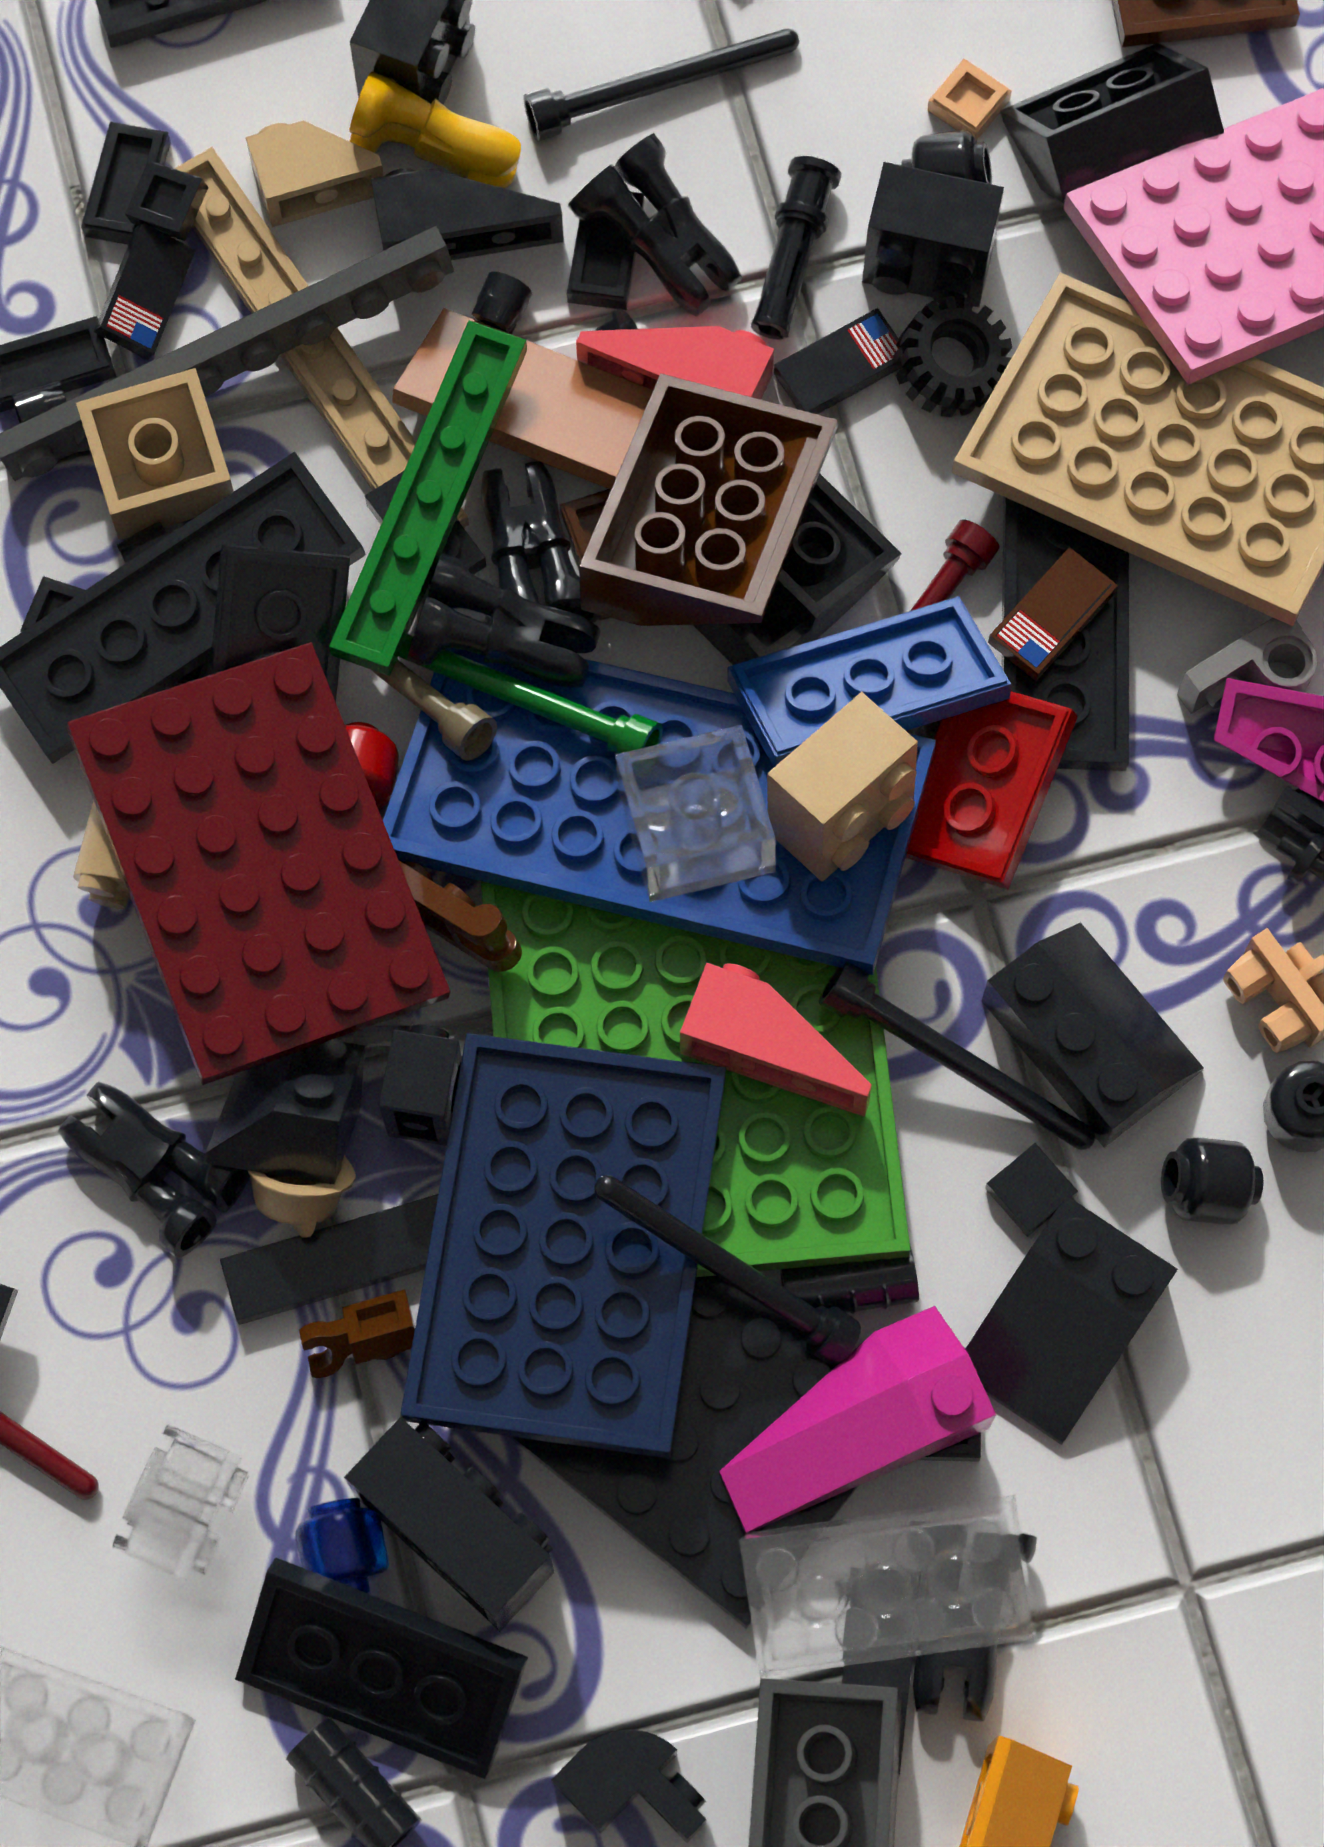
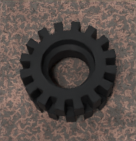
[893,296,1012,417]

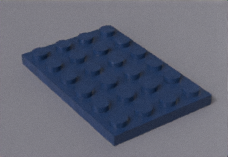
[400,1033,726,1459]

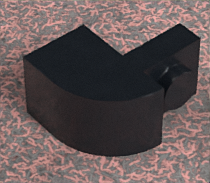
[551,1729,707,1843]

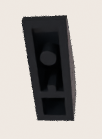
[371,168,564,260]

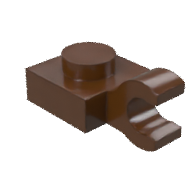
[299,1289,415,1378]

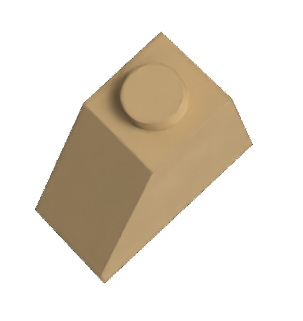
[246,120,384,227]

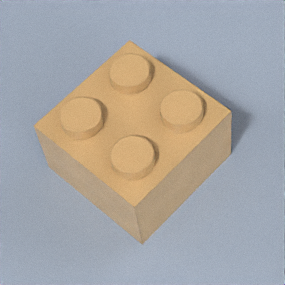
[767,692,918,882]

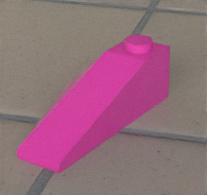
[1214,678,1324,802]
[719,1306,996,1534]

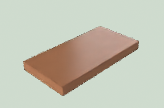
[392,308,653,490]

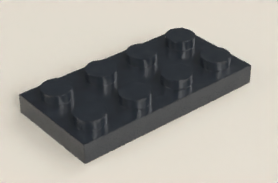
[235,1557,528,1779]

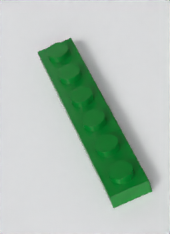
[329,320,527,676]

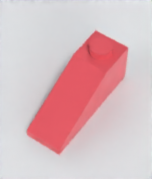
[576,326,774,400]
[680,963,872,1117]

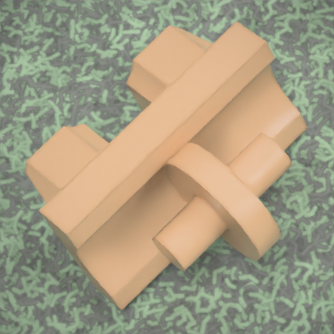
[1223,928,1324,1053]

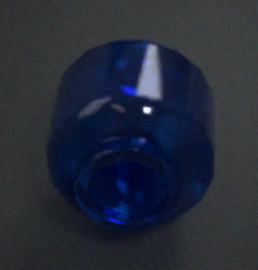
[295,1498,389,1594]

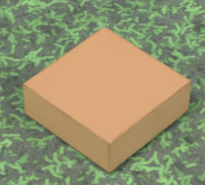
[927,58,1012,140]

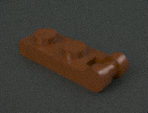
[399,861,522,972]

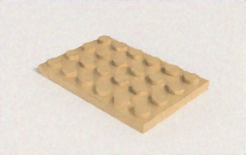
[952,272,1324,626]

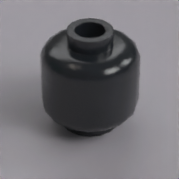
[901,129,992,184]
[1263,1061,1324,1152]
[1161,1137,1264,1225]

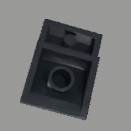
[693,474,902,665]

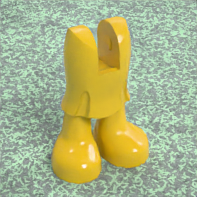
[349,71,521,189]

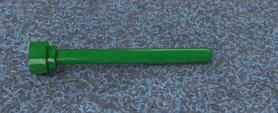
[398,634,663,771]

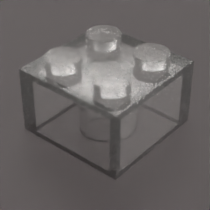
[615,724,776,902]

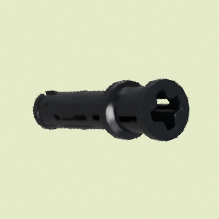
[751,156,841,340]

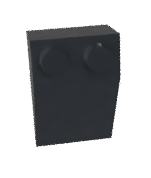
[965,1195,1178,1445]

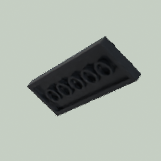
[0,451,366,764]
[1002,496,1129,771]

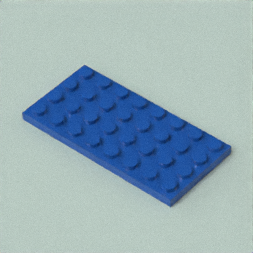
[383,648,936,975]

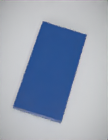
[727,596,1011,768]

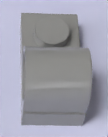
[1177,618,1317,714]

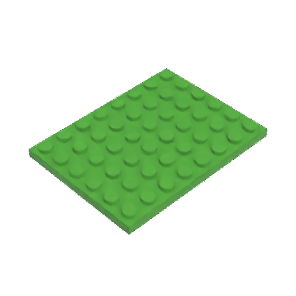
[481,881,910,1277]

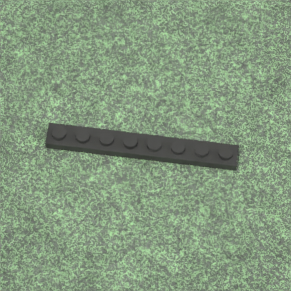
[0,226,454,481]

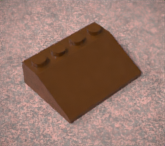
[579,373,838,626]

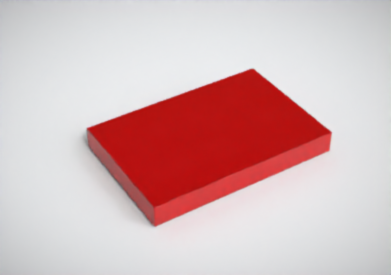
[906,691,1078,890]

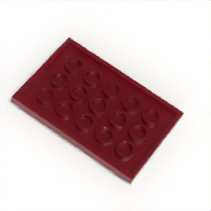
[67,642,451,1086]

